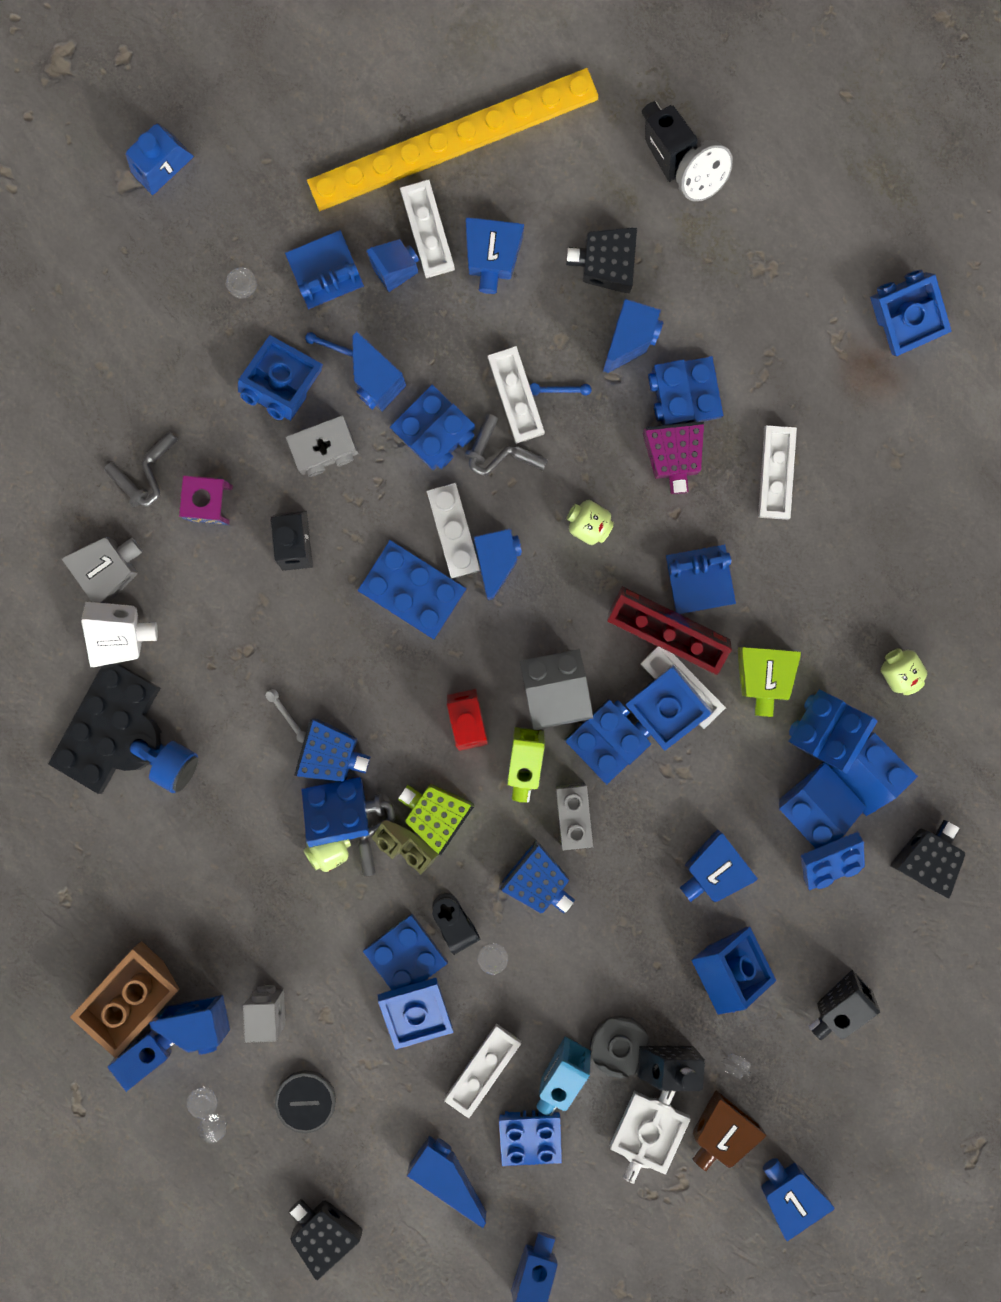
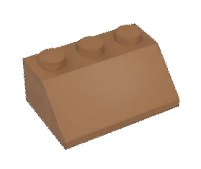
[70,941,179,1059]

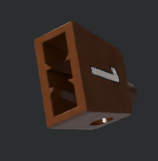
[692,1090,766,1171]

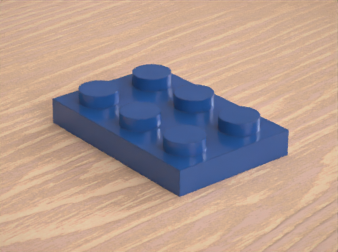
[358,540,467,640]

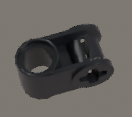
[432,893,481,955]

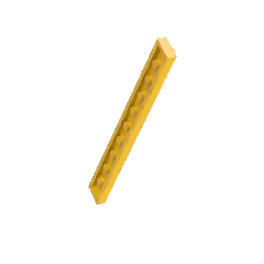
[307,68,599,212]

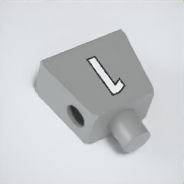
[62,537,143,604]

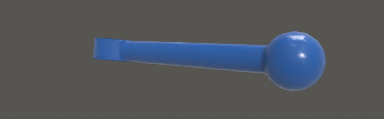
[305,332,353,357]
[530,383,592,396]

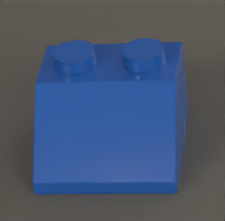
[603,299,664,373]
[352,332,407,412]
[474,529,522,600]
[830,732,918,816]
[779,762,866,849]
[691,927,777,1015]
[150,995,230,1054]

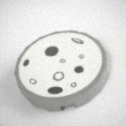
[676,140,733,201]

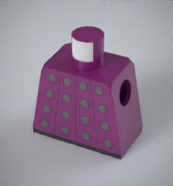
[643,421,704,495]

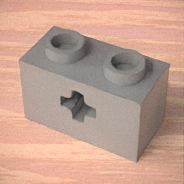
[286,415,359,477]
[555,783,593,850]
[243,985,285,1043]

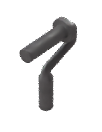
[464,414,547,476]
[104,432,178,507]
[358,794,395,876]

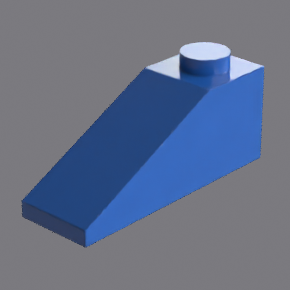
[407,1136,486,1228]

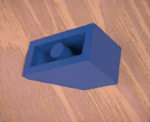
[366,239,419,293]

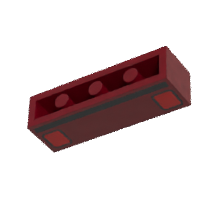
[607,586,732,675]

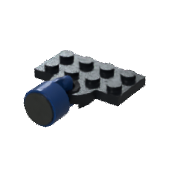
[48,663,199,794]

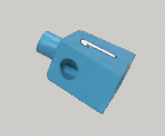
[536,1037,591,1116]

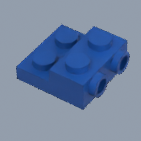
[870,270,952,356]
[238,335,323,421]
[648,356,724,426]
[390,384,475,471]
[788,689,878,774]
[565,699,651,785]

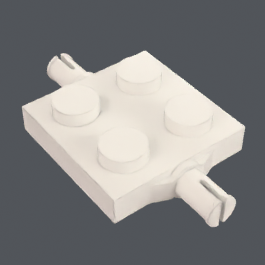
[609,1091,691,1184]

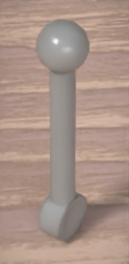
[266,689,306,743]

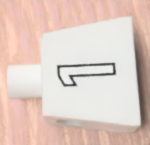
[82,602,158,667]

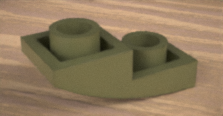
[372,820,439,875]

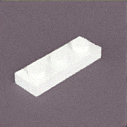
[400,180,455,278]
[488,346,545,444]
[758,425,797,520]
[427,483,480,579]
[640,646,726,729]
[444,1023,521,1118]

